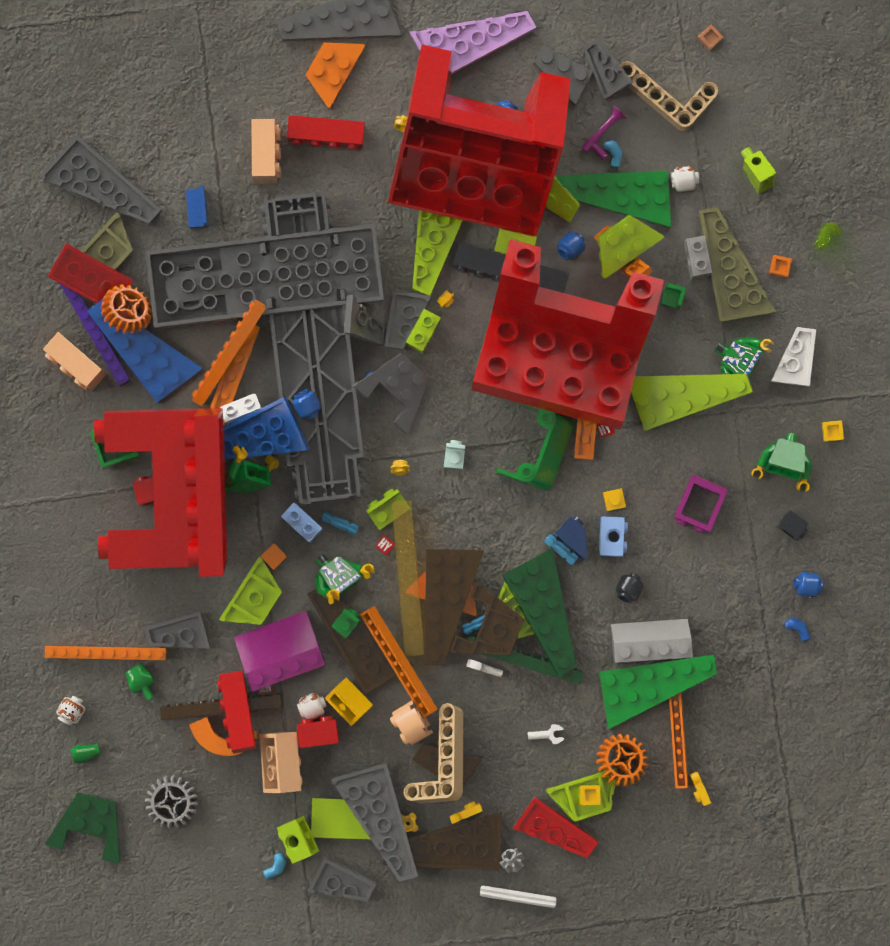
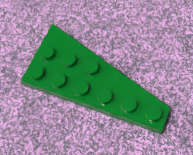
[556,171,671,228]

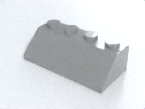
[611,619,693,663]

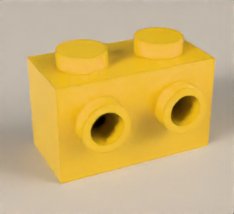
[325,677,373,726]

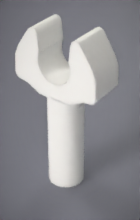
[466,659,503,677]
[528,724,564,744]

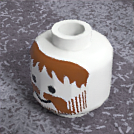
[671,166,699,192]
[297,692,327,720]
[57,696,85,726]

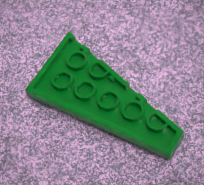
[599,655,718,729]

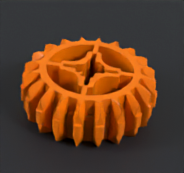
[101,284,153,335]
[596,734,648,787]

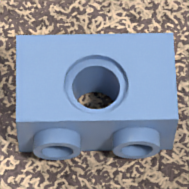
[281,503,323,544]
[599,517,628,557]

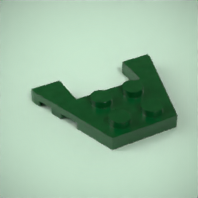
[45,792,120,863]

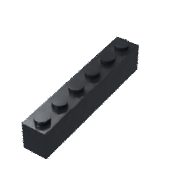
[453,242,569,293]

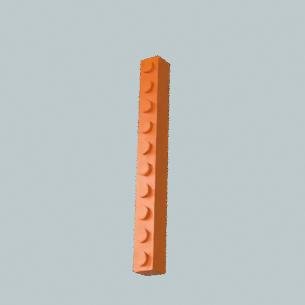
[191,300,266,406]
[360,606,437,718]
[45,646,167,660]
[669,692,689,789]

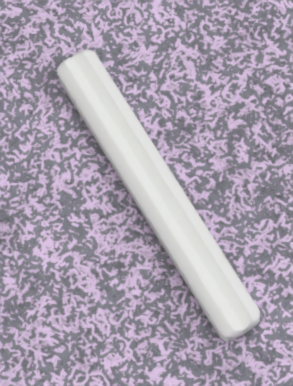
[480,886,556,908]

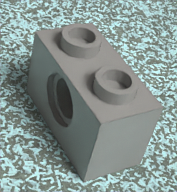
[684,235,712,280]

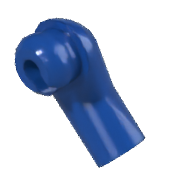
[785,618,811,641]

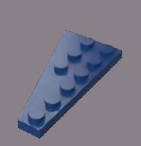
[87,300,203,403]
[224,397,310,460]

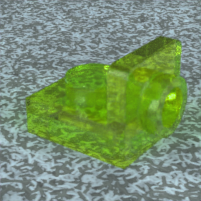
[813,222,843,249]

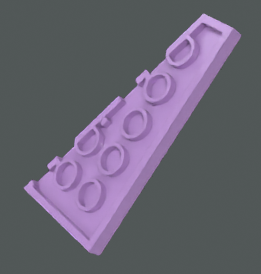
[410,11,536,75]

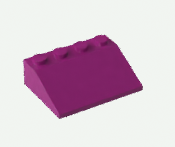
[234,611,326,692]

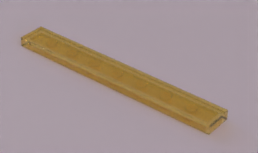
[392,501,424,656]

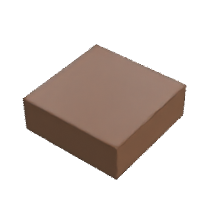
[697,24,724,51]

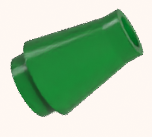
[71,744,100,764]

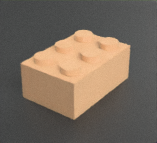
[252,119,281,184]
[43,332,107,391]
[259,732,302,793]

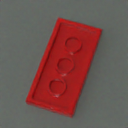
[47,243,134,309]

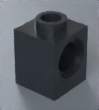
[776,510,809,540]

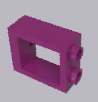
[673,474,728,534]

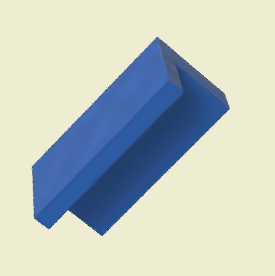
[186,185,209,229]

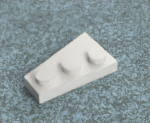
[771,327,816,387]

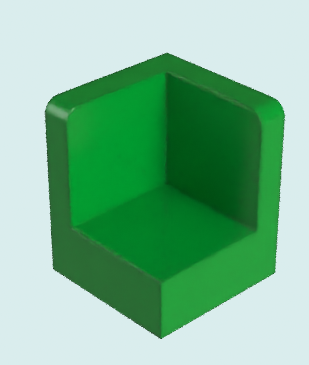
[661,283,686,310]

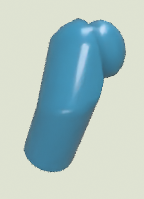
[604,140,622,168]
[263,853,287,879]

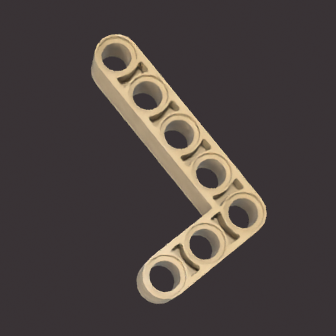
[620,61,718,131]
[404,703,463,804]

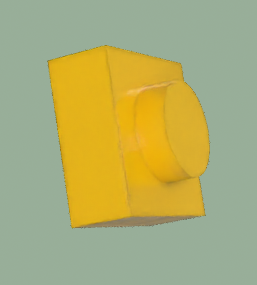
[822,420,844,442]
[603,488,626,511]
[579,785,601,805]

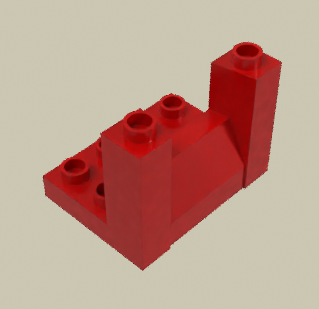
[387,44,571,236]
[471,239,664,430]
[94,408,228,577]

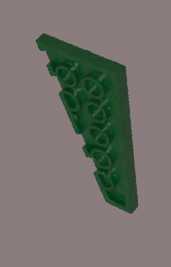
[502,548,576,677]

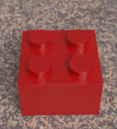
[297,716,340,748]

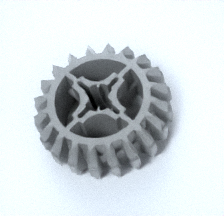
[145,775,198,828]

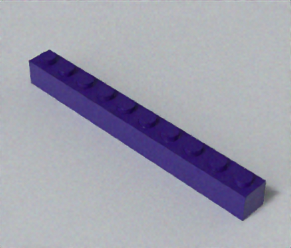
[59,283,131,387]

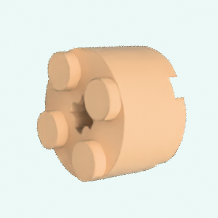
[390,700,433,745]

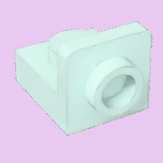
[444,440,465,469]

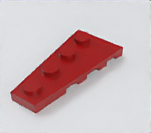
[513,796,599,858]

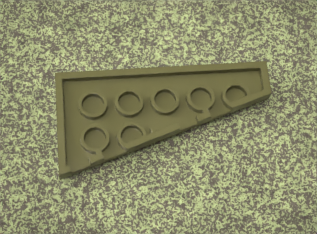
[698,207,776,323]

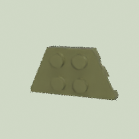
[81,212,134,270]

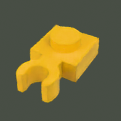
[689,772,711,806]
[449,801,483,824]

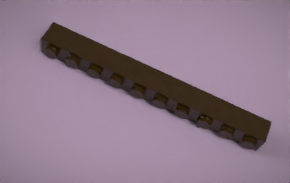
[160,693,282,720]

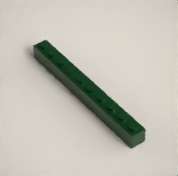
[468,636,584,685]

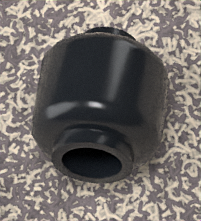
[615,573,644,603]

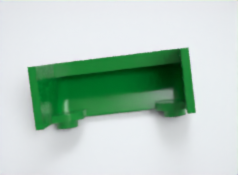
[496,404,573,491]

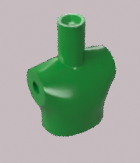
[125,664,155,701]

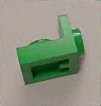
[331,608,361,639]

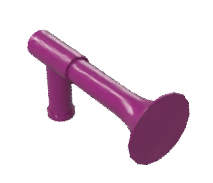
[581,105,627,161]

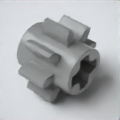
[500,848,525,873]

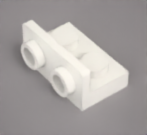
[220,394,261,425]

